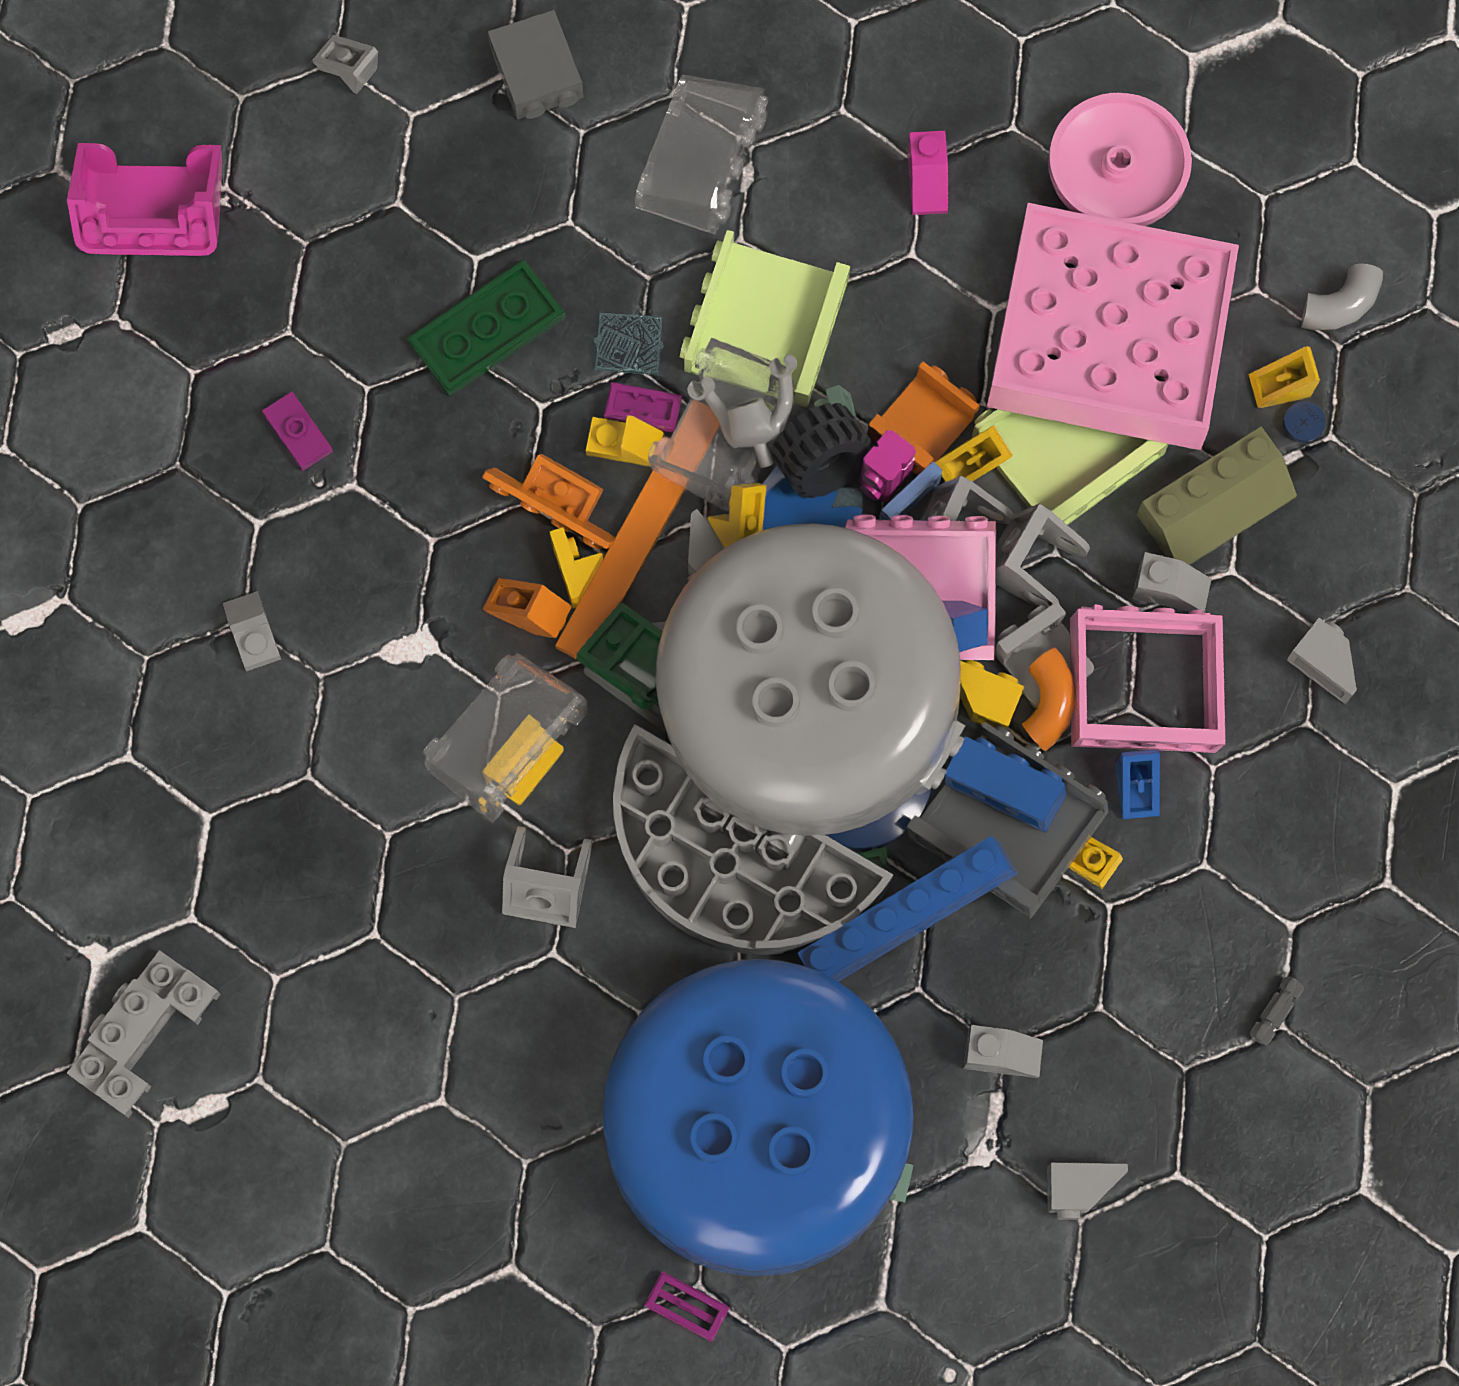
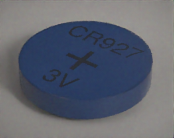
[1283,401,1326,443]

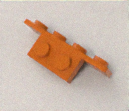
[482,454,616,550]

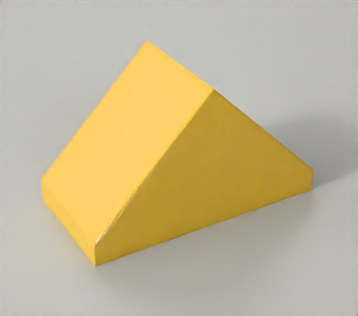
[1248,346,1320,408]
[934,425,1013,482]

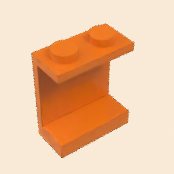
[867,362,979,476]

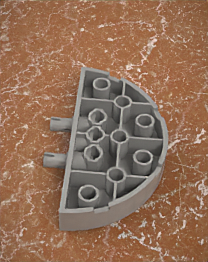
[613,725,893,955]

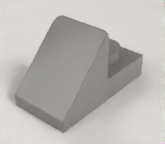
[312,35,378,94]
[223,591,281,671]

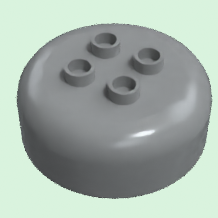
[656,524,961,836]

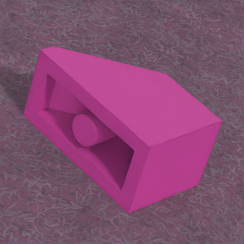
[907,131,948,215]

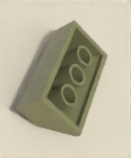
[1137,426,1297,565]

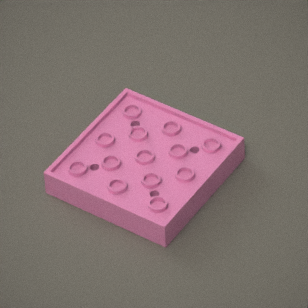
[987,203,1239,450]

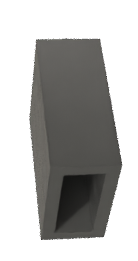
[488,10,584,120]

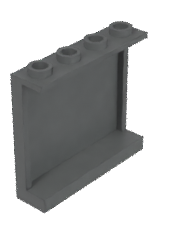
[906,722,1108,919]

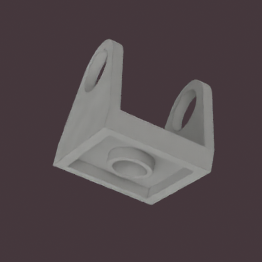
[919,476,1014,524]
[996,503,1090,607]
[502,826,592,928]

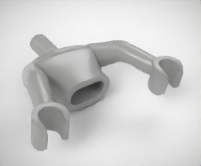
[687,354,797,468]

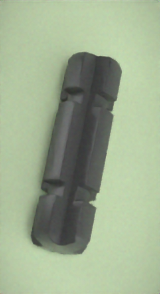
[1250,976,1304,1045]

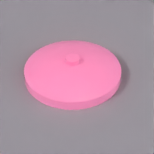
[1048,93,1192,226]

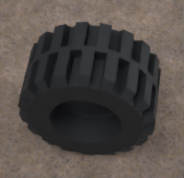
[772,403,873,498]

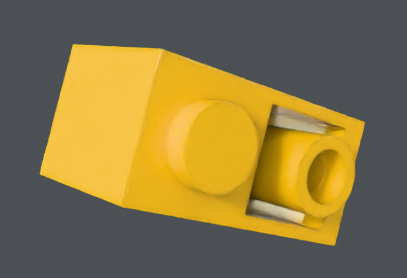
[960,660,1024,730]

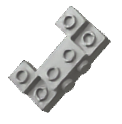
[67,950,221,1118]

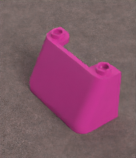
[67,143,223,256]

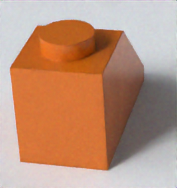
[482,578,572,638]

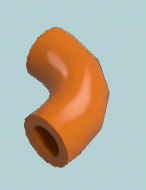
[1022,648,1076,751]

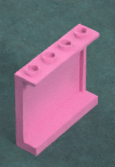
[845,515,996,660]

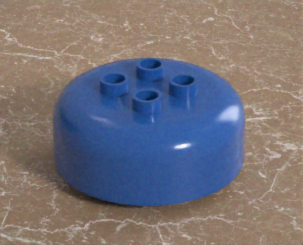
[603,959,914,1276]

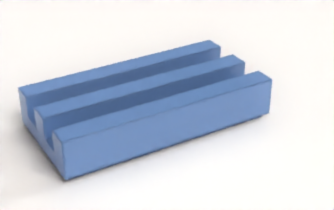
[880,462,942,520]

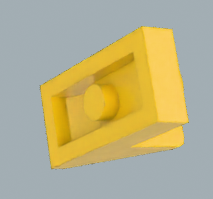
[586,415,664,467]
[708,483,766,548]
[550,527,603,609]

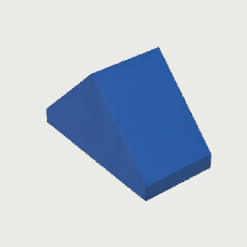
[1115,749,1160,819]

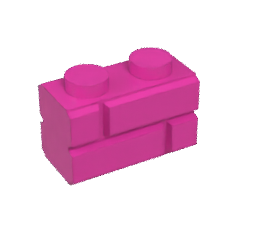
[860,430,916,503]

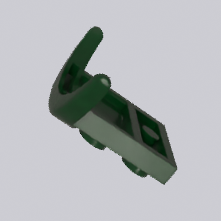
[576,602,662,709]

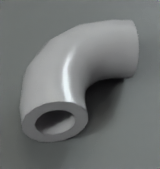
[1301,264,1383,330]

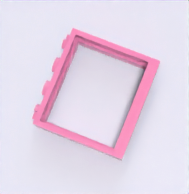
[1070,604,1225,753]

